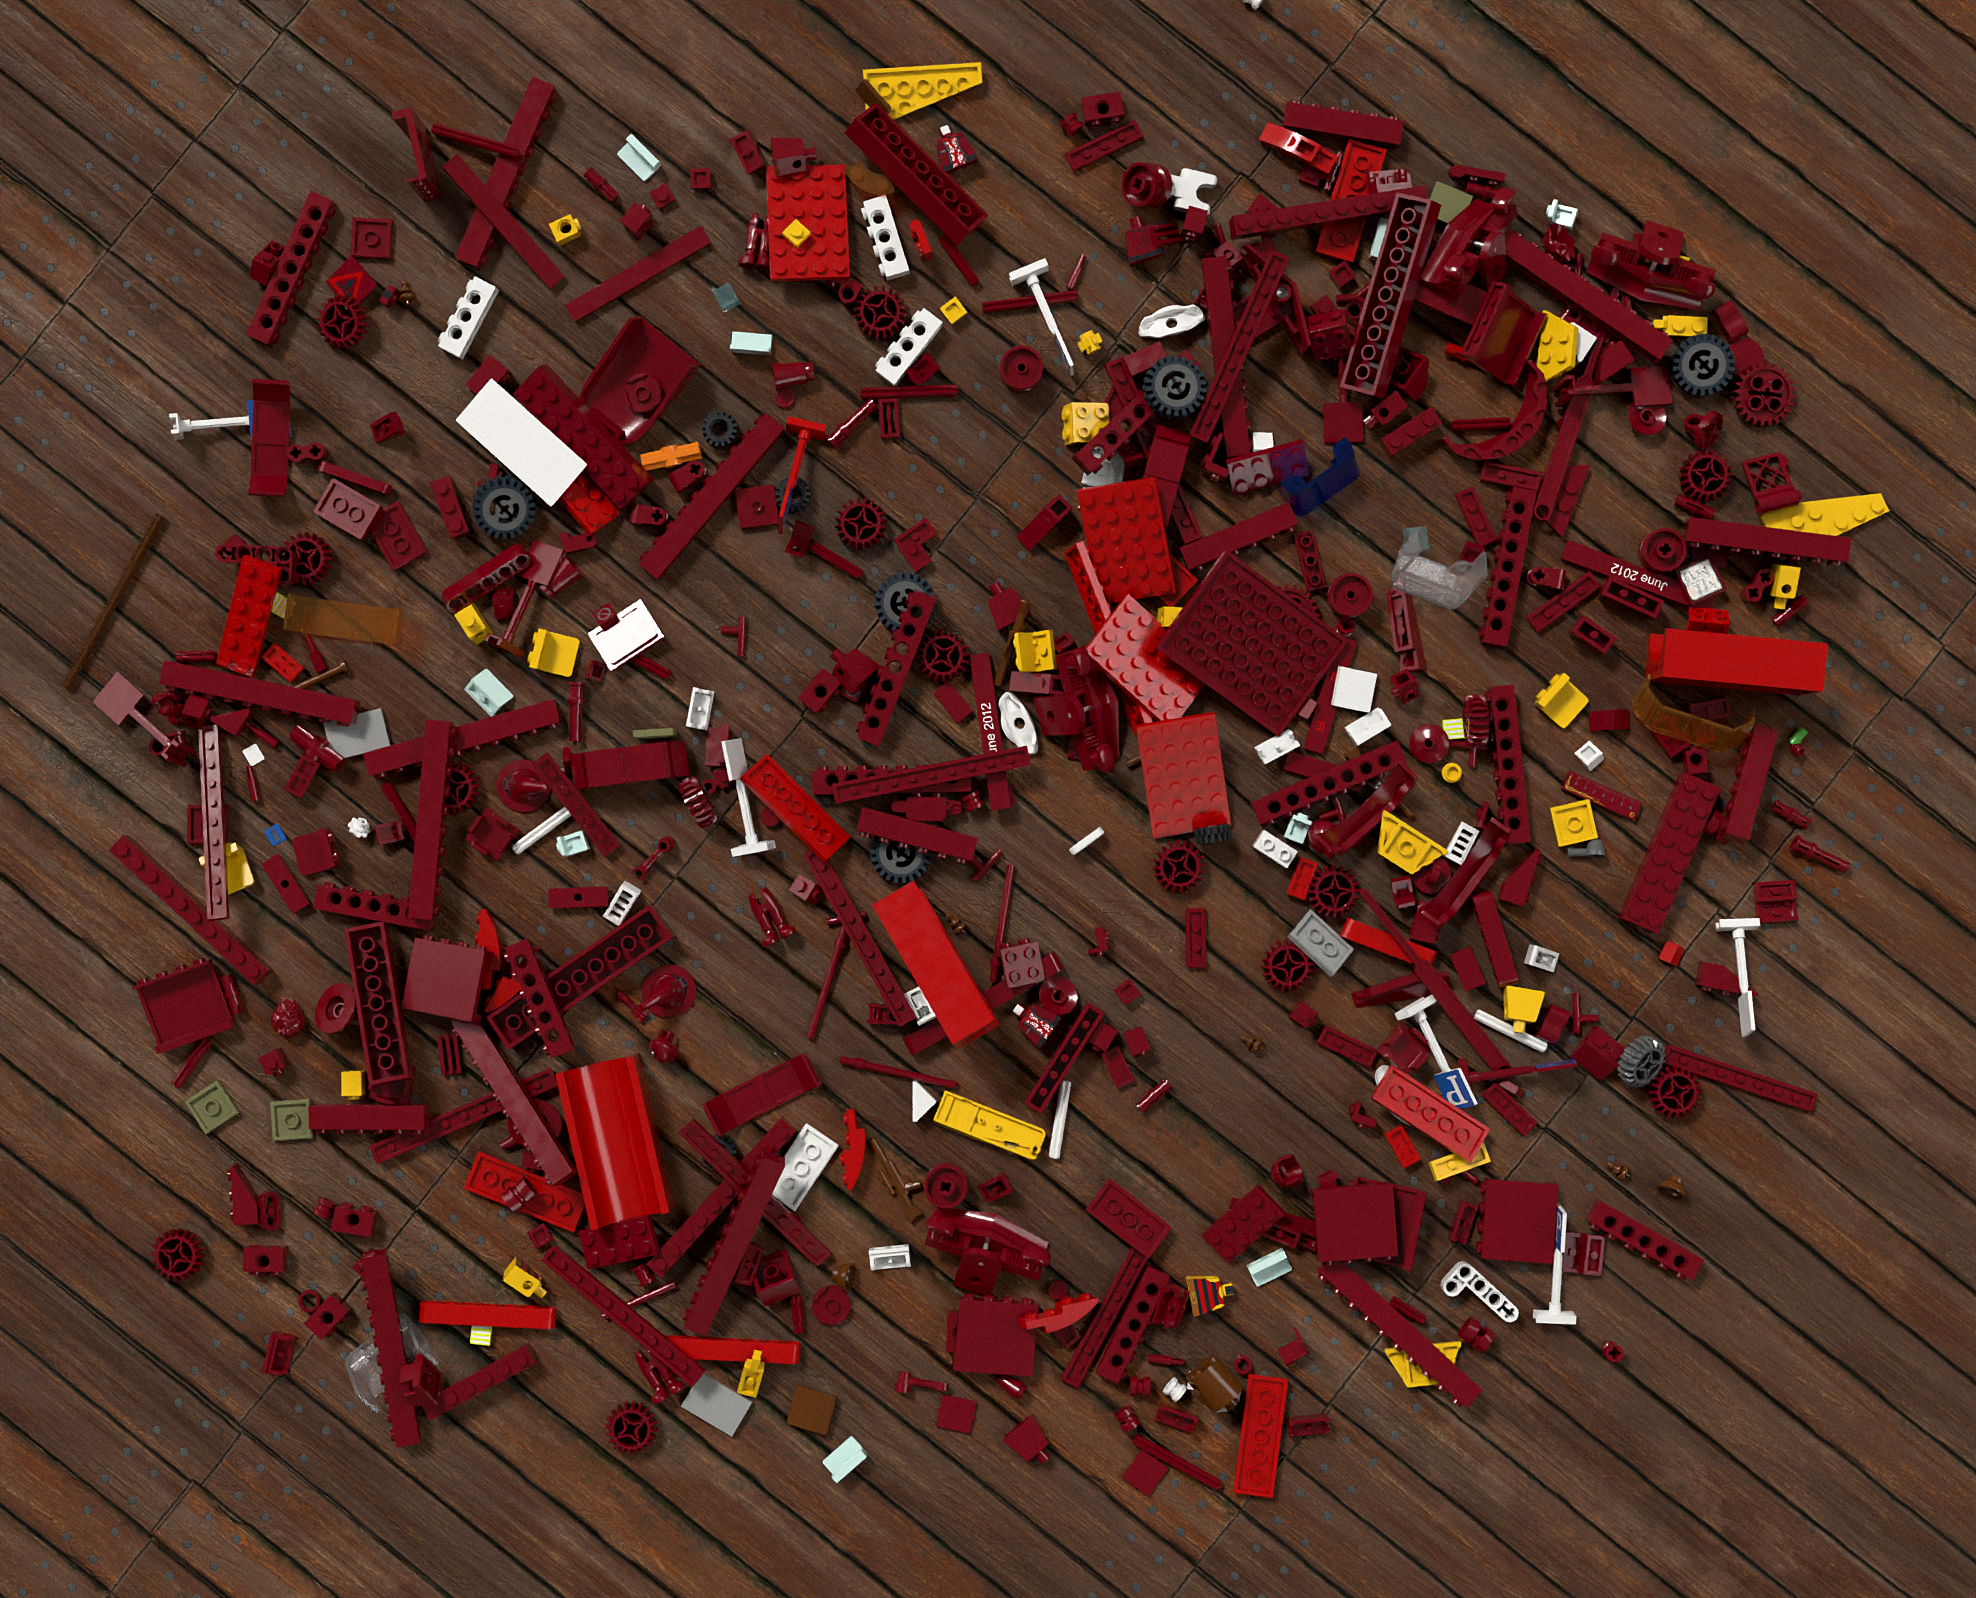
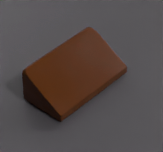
[855,79,892,114]

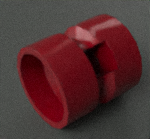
[1703,809,1730,845]
[501,1176,539,1213]
[1457,1316,1495,1353]

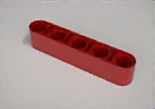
[1340,918,1437,965]

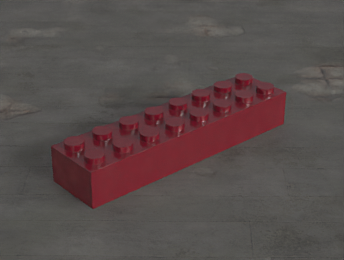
[845,103,988,246]
[513,364,654,510]
[1683,517,1852,567]
[1618,772,1721,934]
[344,921,414,1087]

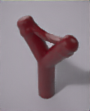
[1336,283,1370,306]

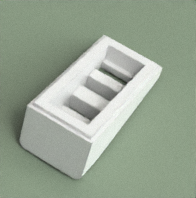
[1443,821,1479,865]
[603,881,641,926]

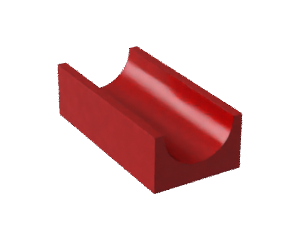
[1645,628,1828,696]
[872,880,1000,1049]
[555,1053,674,1231]

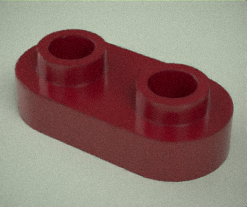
[258,1191,281,1231]

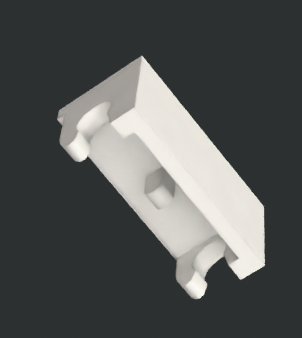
[686,687,715,730]
[1344,707,1391,746]
[1254,729,1300,765]
[869,1244,911,1270]

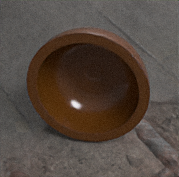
[1657,1175,1686,1200]
[832,1263,856,1292]

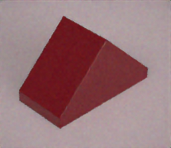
[210,708,255,737]
[1588,709,1630,731]
[977,1171,1014,1203]

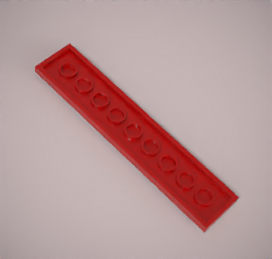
[1063,541,1154,735]

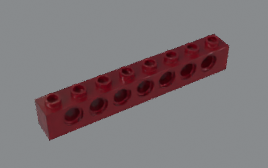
[246,190,337,347]
[1071,349,1202,476]
[1478,487,1537,648]
[855,589,937,746]
[1485,684,1531,844]
[1250,740,1407,826]
[812,765,971,795]

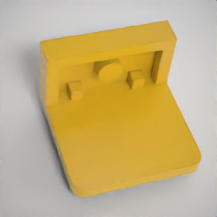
[1061,402,1110,445]
[528,629,580,677]
[1013,630,1057,672]
[1534,673,1588,728]
[199,843,255,895]

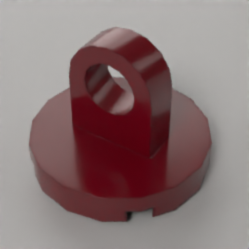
[1684,411,1724,449]
[1411,857,1451,894]

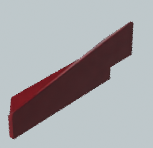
[1386,574,1427,672]
[1351,971,1450,1008]
[1229,1197,1317,1252]

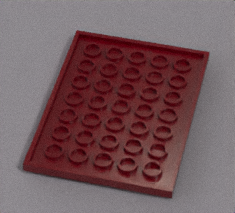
[1155,549,1348,737]

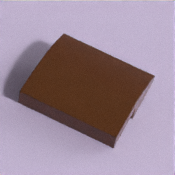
[787,1384,838,1435]

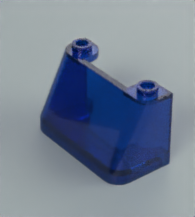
[1276,436,1360,516]

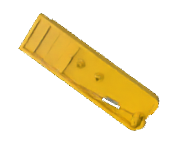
[933,1091,1045,1160]

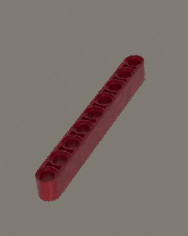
[902,951,1064,1056]

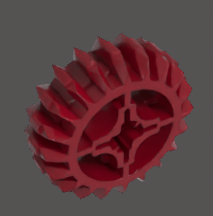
[854,286,907,339]
[316,295,370,349]
[1678,449,1733,503]
[834,497,888,551]
[282,532,333,585]
[916,629,969,683]
[1462,694,1489,748]
[446,761,481,815]
[679,776,718,829]
[1152,840,1206,893]
[1307,865,1360,918]
[1261,939,1315,992]
[1648,1065,1702,1119]
[150,1228,206,1282]
[605,1400,659,1455]

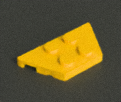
[1537,310,1579,381]
[1378,810,1448,874]
[1384,1341,1461,1387]

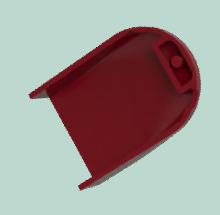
[580,316,701,444]

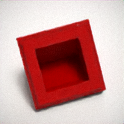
[1658,941,1684,967]

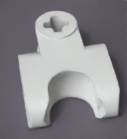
[1169,169,1218,216]

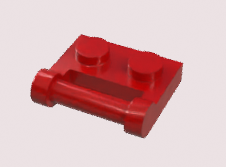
[910,220,933,262]

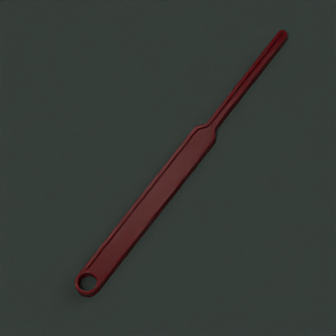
[1533,288,1619,521]
[1359,888,1512,1081]

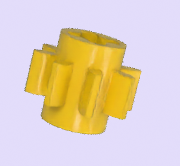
[1078,330,1102,355]

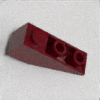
[1016,494,1073,551]
[1009,671,1064,695]
[1497,849,1542,906]
[1695,961,1758,997]
[228,1164,259,1226]

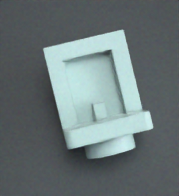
[1546,199,1578,230]
[1284,813,1312,844]
[556,830,590,857]

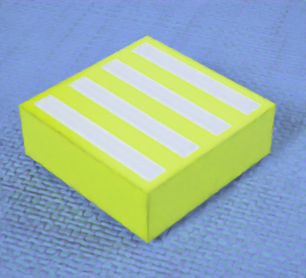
[272,592,295,619]
[1442,718,1464,740]
[470,1325,493,1346]

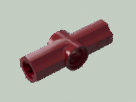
[289,725,346,772]

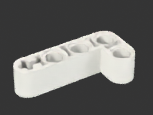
[1440,1261,1519,1322]

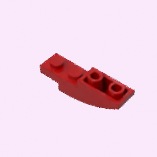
[1258,122,1338,175]
[475,909,503,989]
[484,945,540,1013]
[840,1108,866,1190]
[1019,1293,1099,1333]

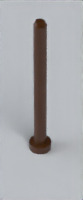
[293,659,350,689]

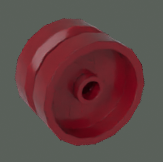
[1121,162,1173,208]
[1000,345,1043,393]
[1637,528,1687,574]
[1326,573,1373,618]
[924,1162,968,1208]

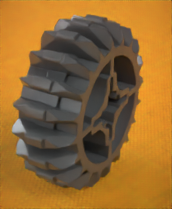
[1617,1035,1666,1088]

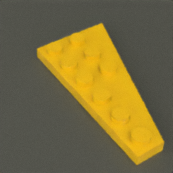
[863,62,982,120]
[1758,493,1889,562]

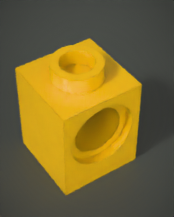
[549,214,582,246]
[341,1071,365,1100]

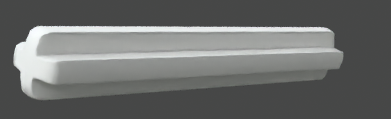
[512,807,571,854]
[1474,1010,1548,1052]
[1049,1080,1071,1159]

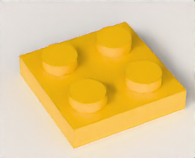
[1549,799,1598,847]

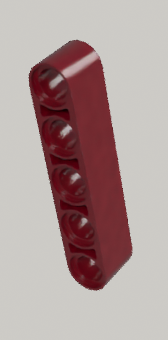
[442,544,530,613]
[1471,890,1519,989]

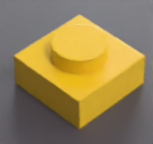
[782,219,810,248]
[940,296,967,325]

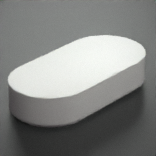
[1069,827,1104,855]

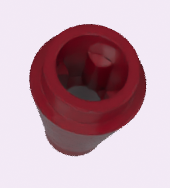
[997,1374,1027,1400]

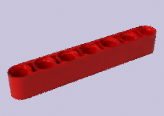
[419,1300,556,1329]
[666,1335,801,1364]

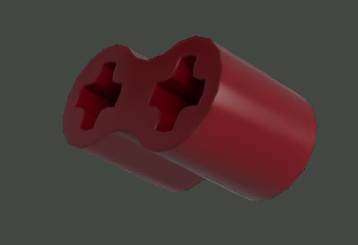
[1712,300,1749,343]
[287,442,328,464]
[1740,569,1774,603]
[1535,1003,1570,1045]

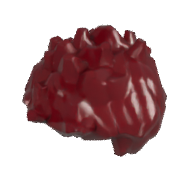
[1540,224,1575,263]
[271,997,305,1038]

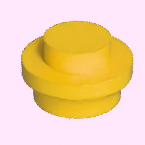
[1442,763,1462,783]

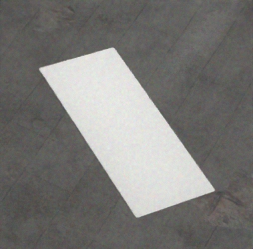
[456,379,587,506]

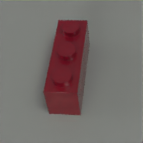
[1379,407,1442,458]
[429,476,473,540]
[1597,576,1664,620]

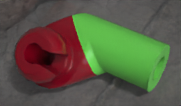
[1789,727,1808,757]

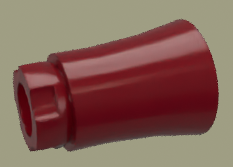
[772,361,814,390]
[539,555,584,599]

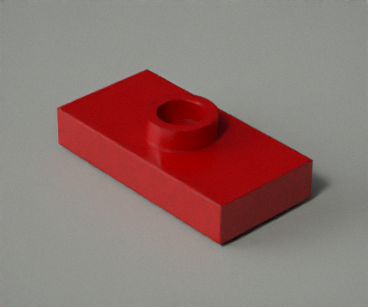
[261,642,305,683]
[1286,857,1319,900]
[1384,1124,1421,1169]

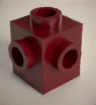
[1390,669,1420,705]

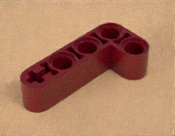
[215,544,297,586]

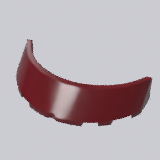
[1439,359,1547,460]
[1314,761,1417,859]
[1420,817,1511,930]

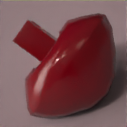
[648,1029,680,1064]

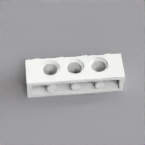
[861,195,910,281]
[438,276,499,360]
[875,308,943,387]

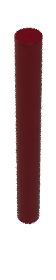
[602,1280,677,1320]

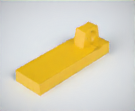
[1428,1143,1491,1181]

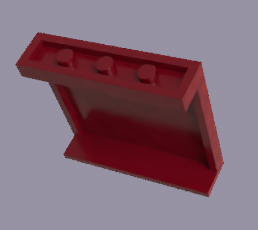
[392,108,442,201]
[1460,281,1548,386]
[401,935,494,1023]
[132,957,236,1054]
[1350,1176,1428,1271]
[1476,1177,1559,1264]
[1310,1182,1398,1265]
[951,1293,1039,1377]

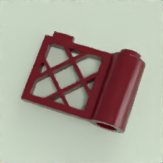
[1741,452,1802,516]

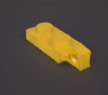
[1652,315,1708,337]
[737,1350,765,1398]

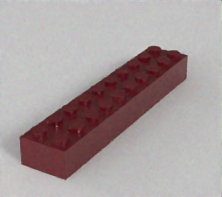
[1340,193,1441,399]
[486,904,675,1050]

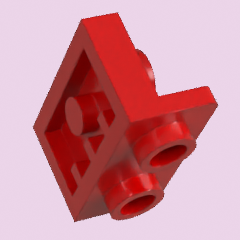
[1685,607,1730,634]

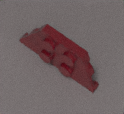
[1535,465,1590,537]

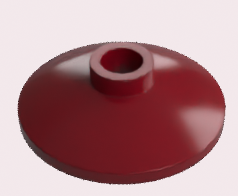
[1628,403,1666,435]
[1409,724,1449,763]
[1039,976,1078,1015]

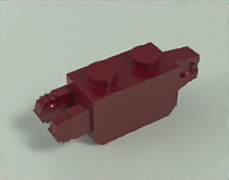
[891,793,961,821]

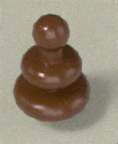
[399,280,415,305]
[945,912,966,934]
[1240,1034,1264,1053]
[1606,1161,1630,1180]

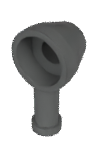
[1568,840,1606,858]

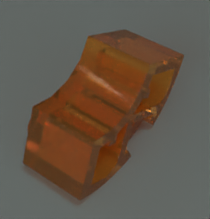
[844,162,896,199]

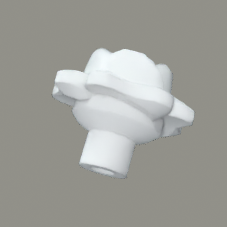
[348,818,371,838]

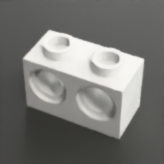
[1252,830,1298,868]

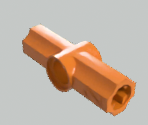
[640,442,702,471]

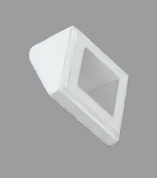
[1574,741,1604,771]

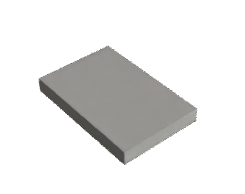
[323,708,391,758]
[1288,909,1354,977]
[681,1373,753,1437]

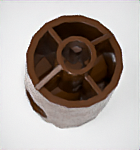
[1186,1355,1243,1413]

